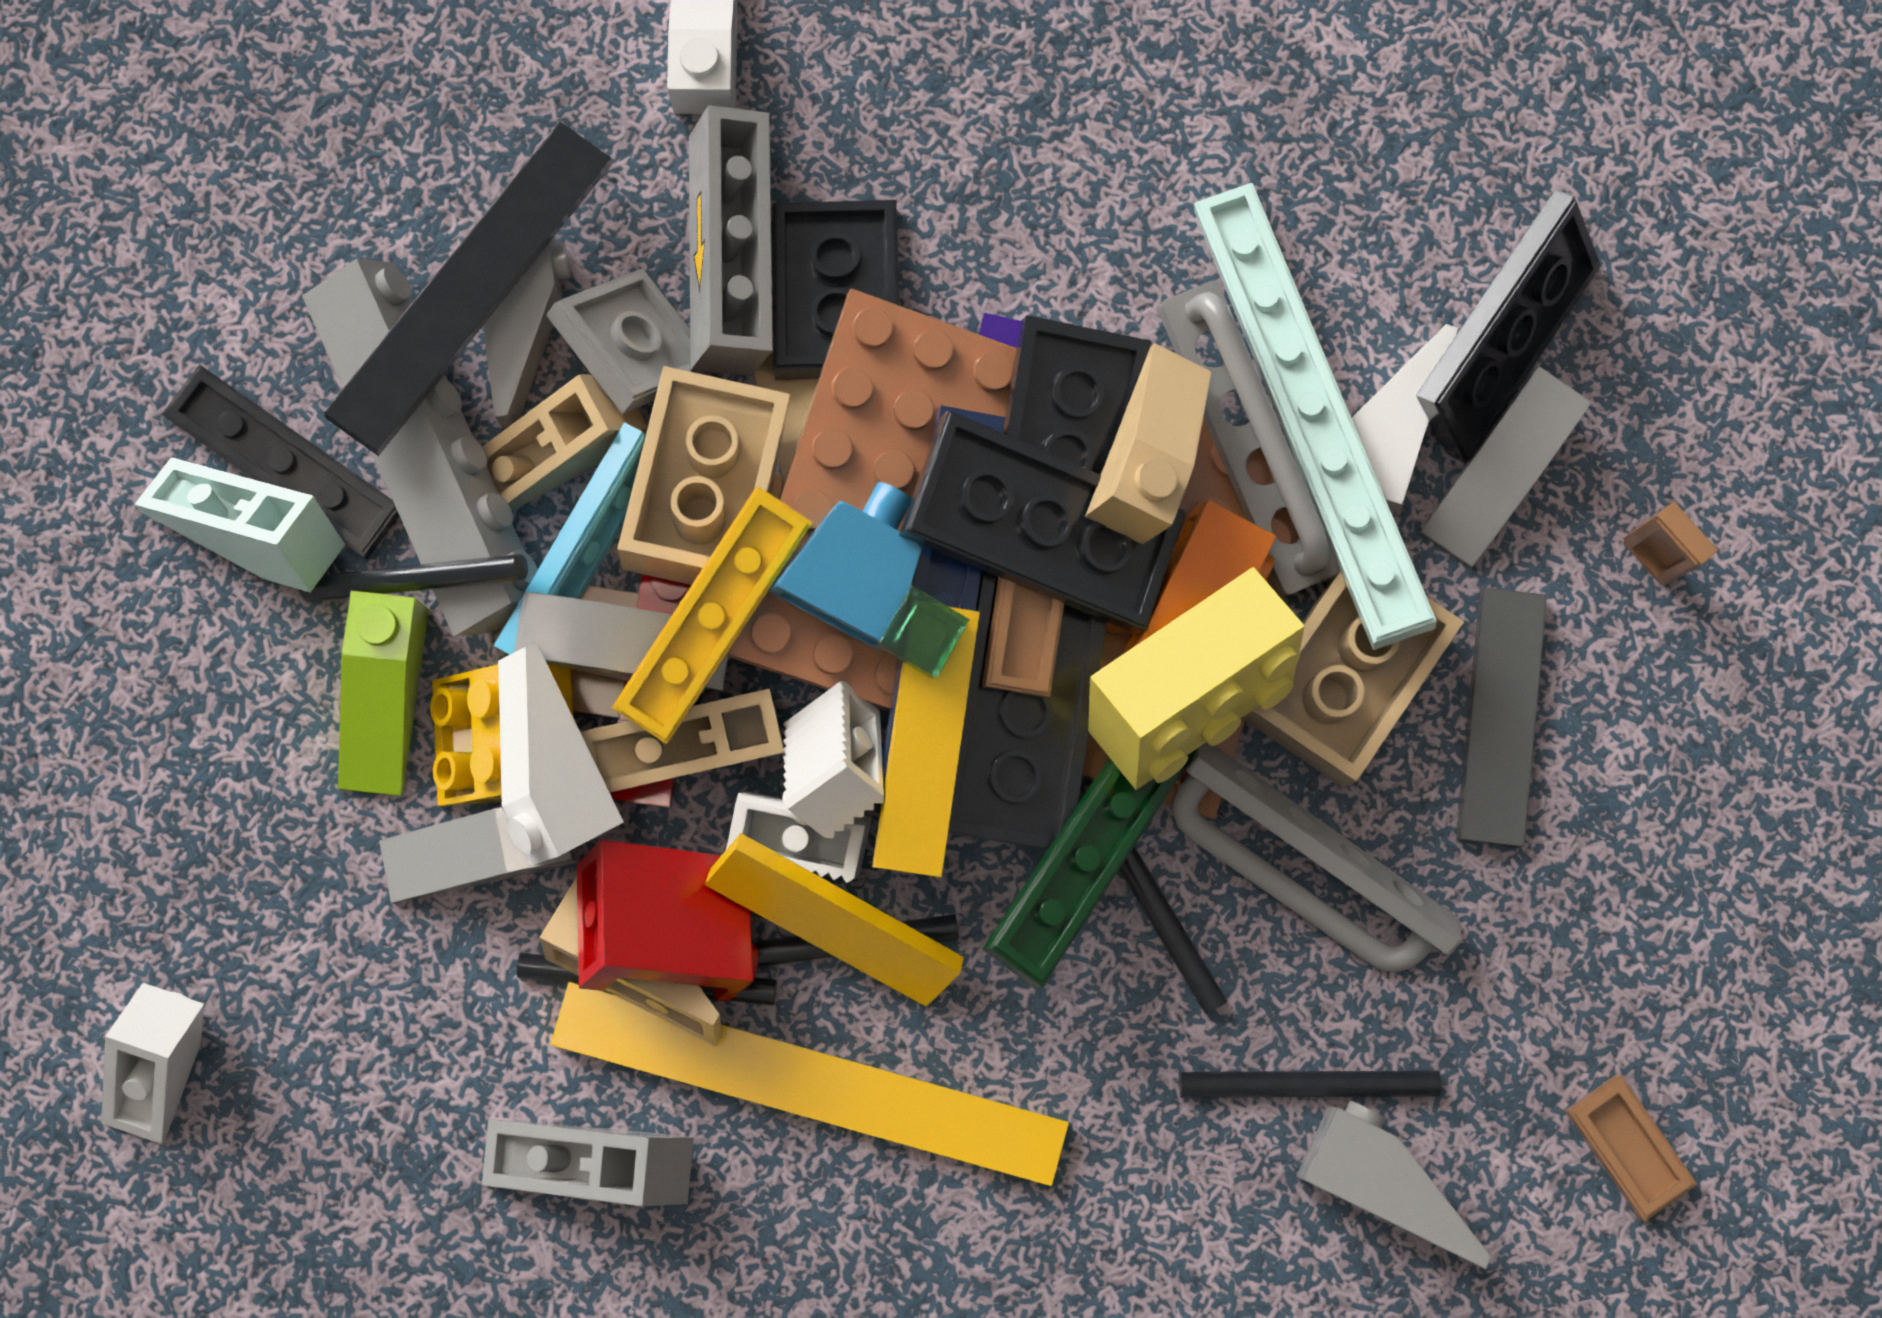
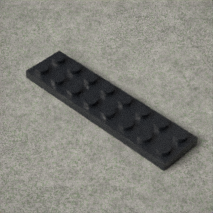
[948,315,1152,850]

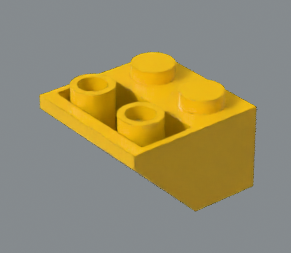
[430,664,573,807]

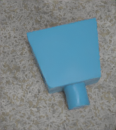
[769,482,922,651]

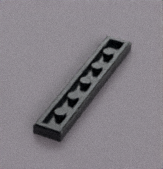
[324,121,611,456]

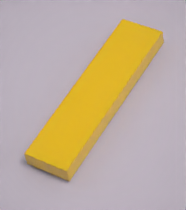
[611,486,814,744]
[872,601,980,877]
[705,833,964,1007]

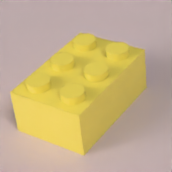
[1088,567,1305,790]

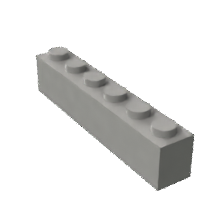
[302,258,538,637]

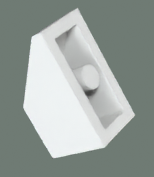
[101,983,204,1144]

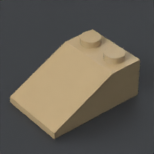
[617,366,790,585]

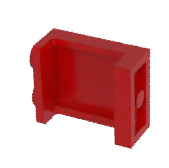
[576,840,758,1002]

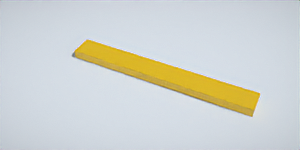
[550,982,1069,1186]

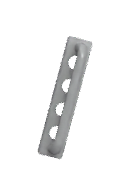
[1157,280,1340,596]
[1172,742,1462,972]

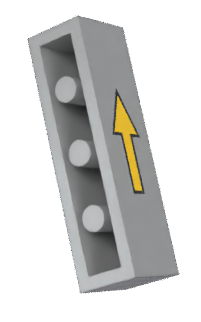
[689,105,773,376]

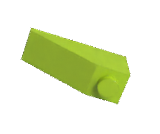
[338,591,429,797]

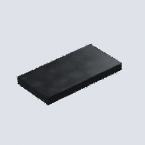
[1416,189,1601,464]
[899,410,1185,635]

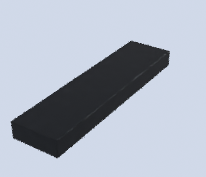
[162,364,399,559]

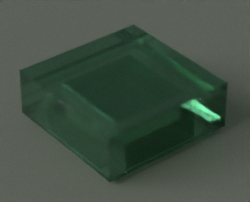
[876,585,970,680]

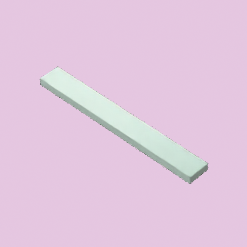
[1194,183,1437,650]

